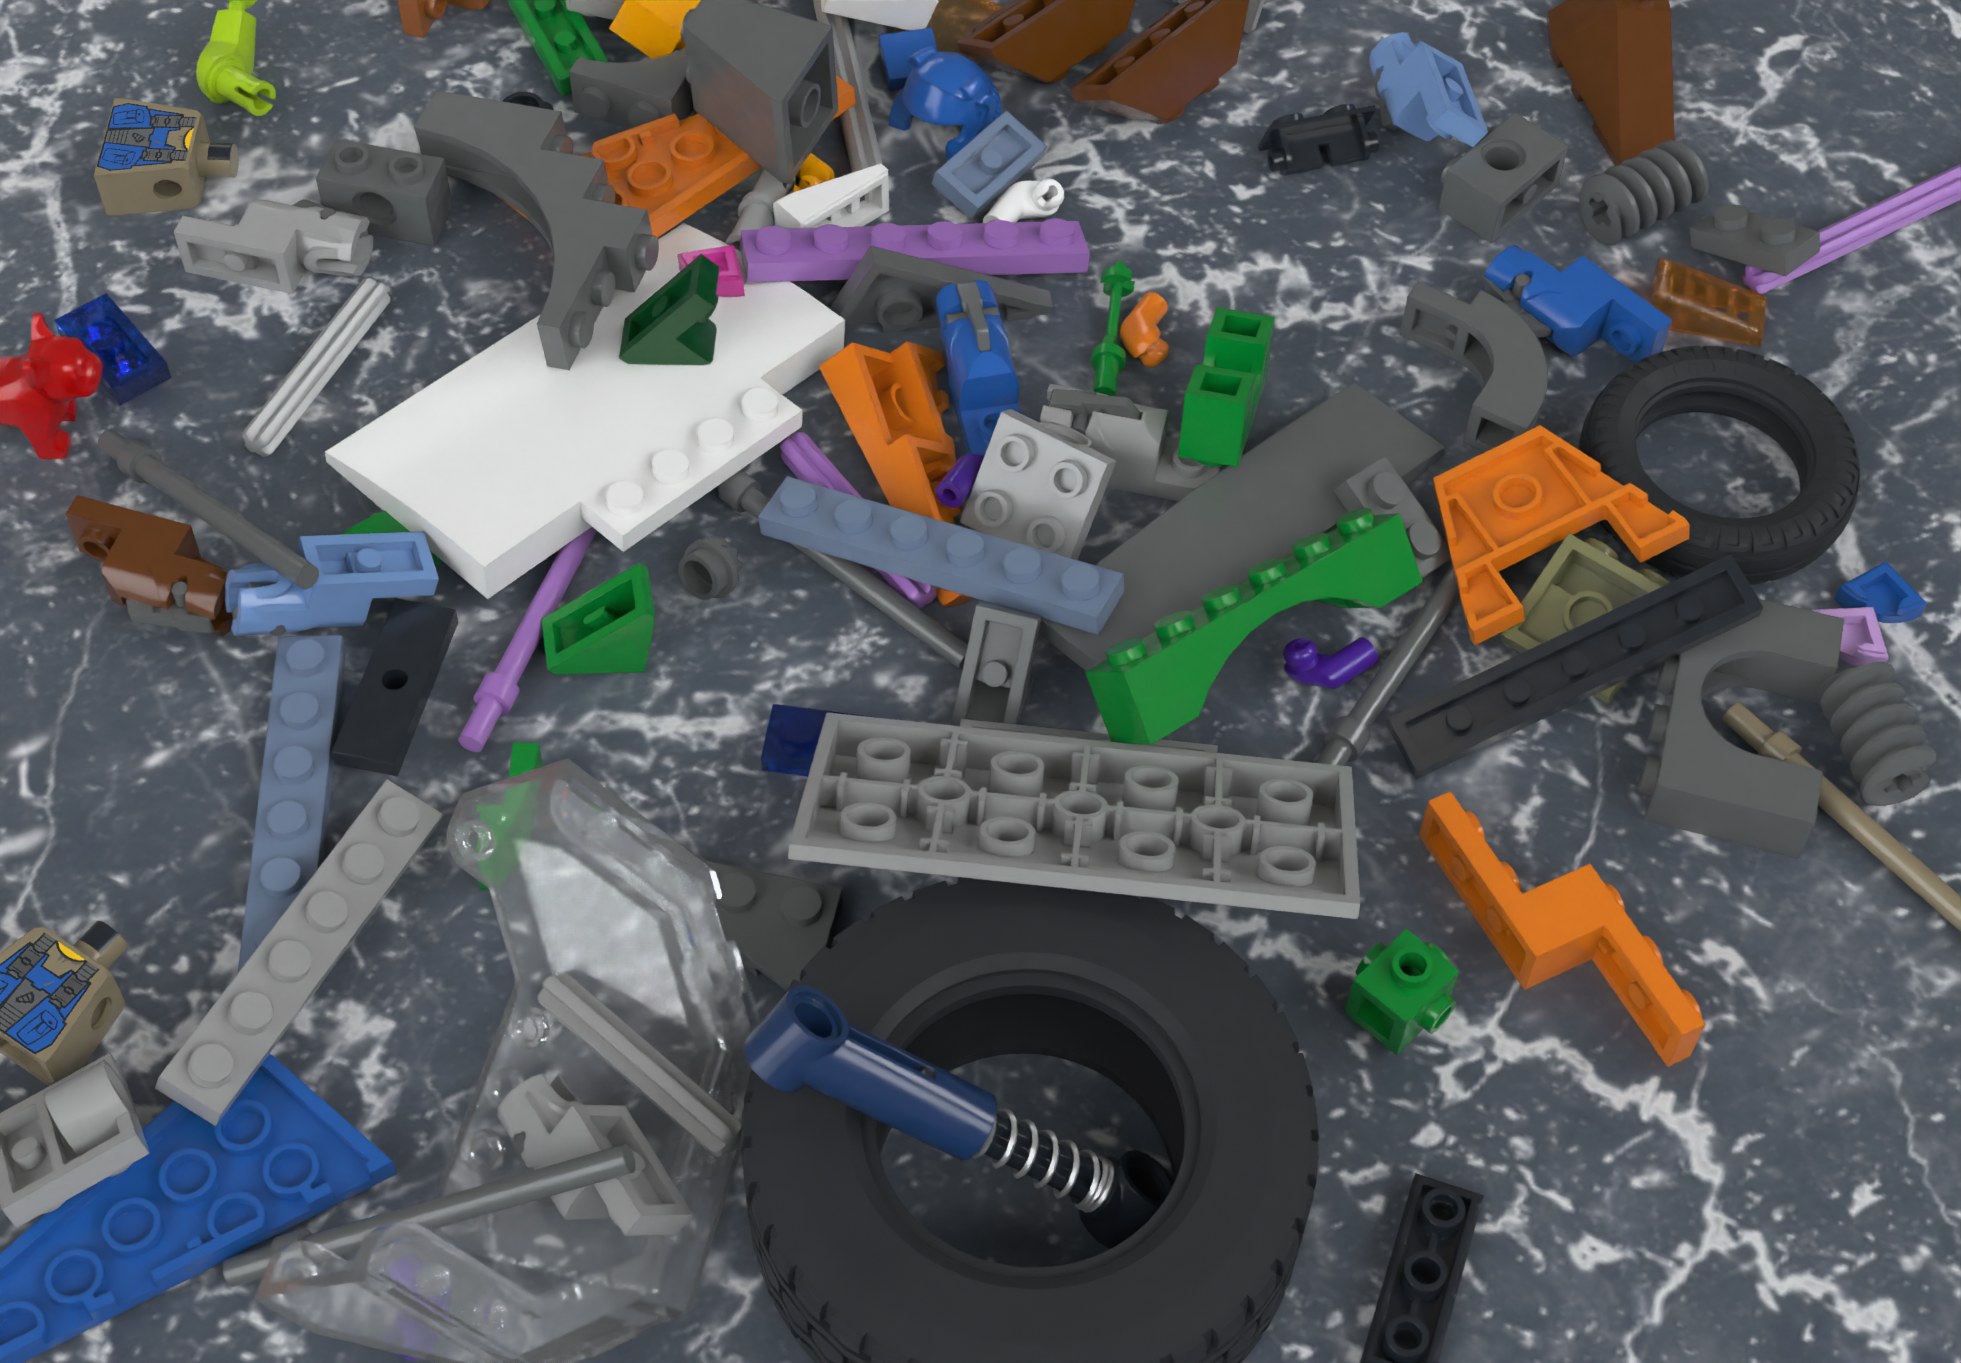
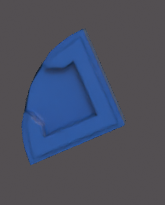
[1834,561,1928,623]

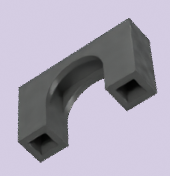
[1637,599,1844,858]

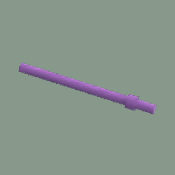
[458,527,597,752]

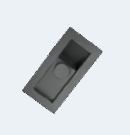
[951,602,1043,726]

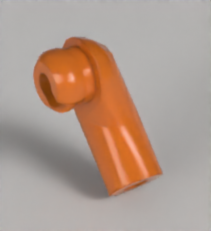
[1119,292,1169,368]

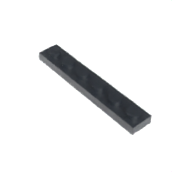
[1386,554,1764,779]

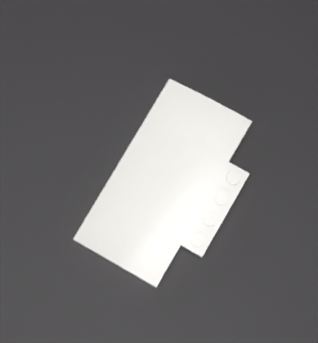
[325,223,845,599]

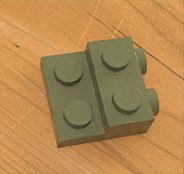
[1500,533,1669,705]

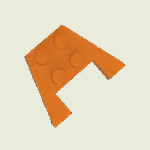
[1433,425,1690,645]

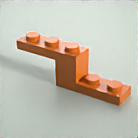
[1418,791,1706,1067]

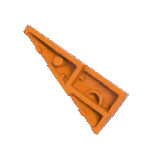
[819,341,973,608]

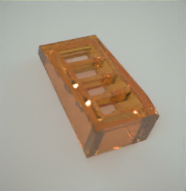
[1648,258,1767,346]

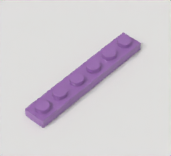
[740,218,1090,283]

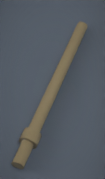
[1722,702,1961,932]

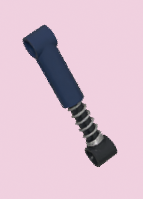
[744,986,1174,1249]

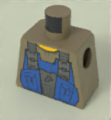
[94,98,239,215]
[0,920,128,1086]

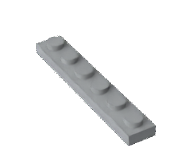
[155,779,443,1126]

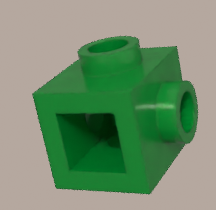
[1345,929,1459,1055]

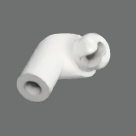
[983,178,1064,223]

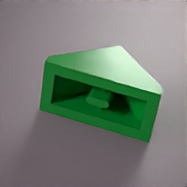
[541,562,655,675]

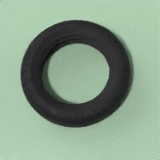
[1579,346,1860,585]

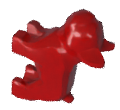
[0,312,104,459]

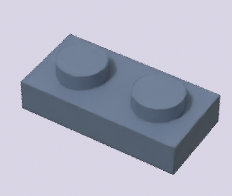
[931,111,1047,220]

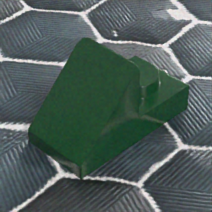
[619,254,719,365]

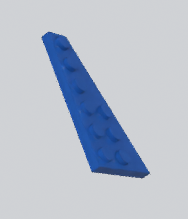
[0,1054,397,1363]

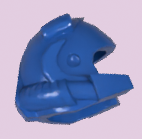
[889,46,1001,160]

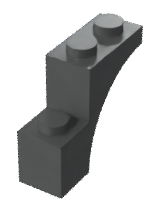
[569,47,694,128]

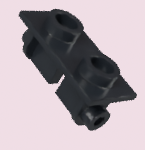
[1258,104,1379,176]

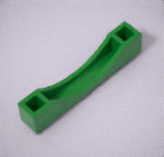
[1085,508,1423,745]

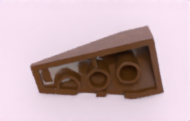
[1546,0,1675,166]

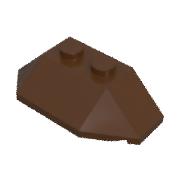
[957,0,1136,83]
[1070,0,1249,124]

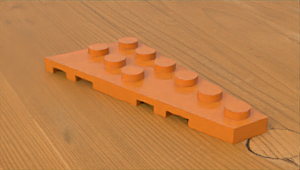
[495,75,856,238]

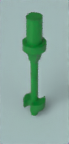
[1091,261,1135,396]

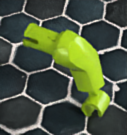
[196,0,276,116]

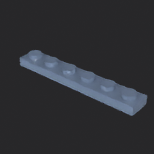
[758,476,1125,635]
[238,635,346,972]

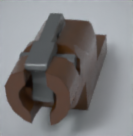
[65,495,233,636]

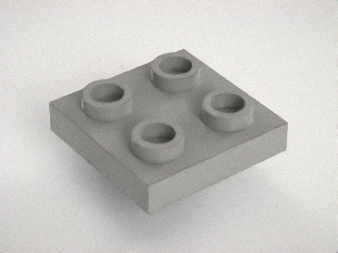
[960,409,1116,560]
[0,1053,150,1228]

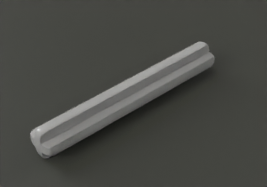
[242,278,390,457]
[537,972,742,1157]

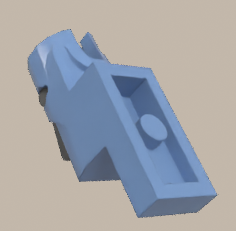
[1368,32,1488,147]
[225,531,439,636]

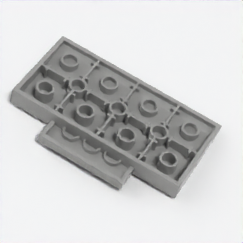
[788,713,1360,919]

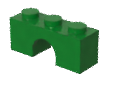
[1178,307,1275,467]

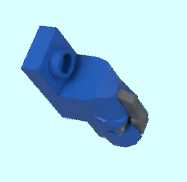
[1481,245,1672,363]
[936,280,1021,456]

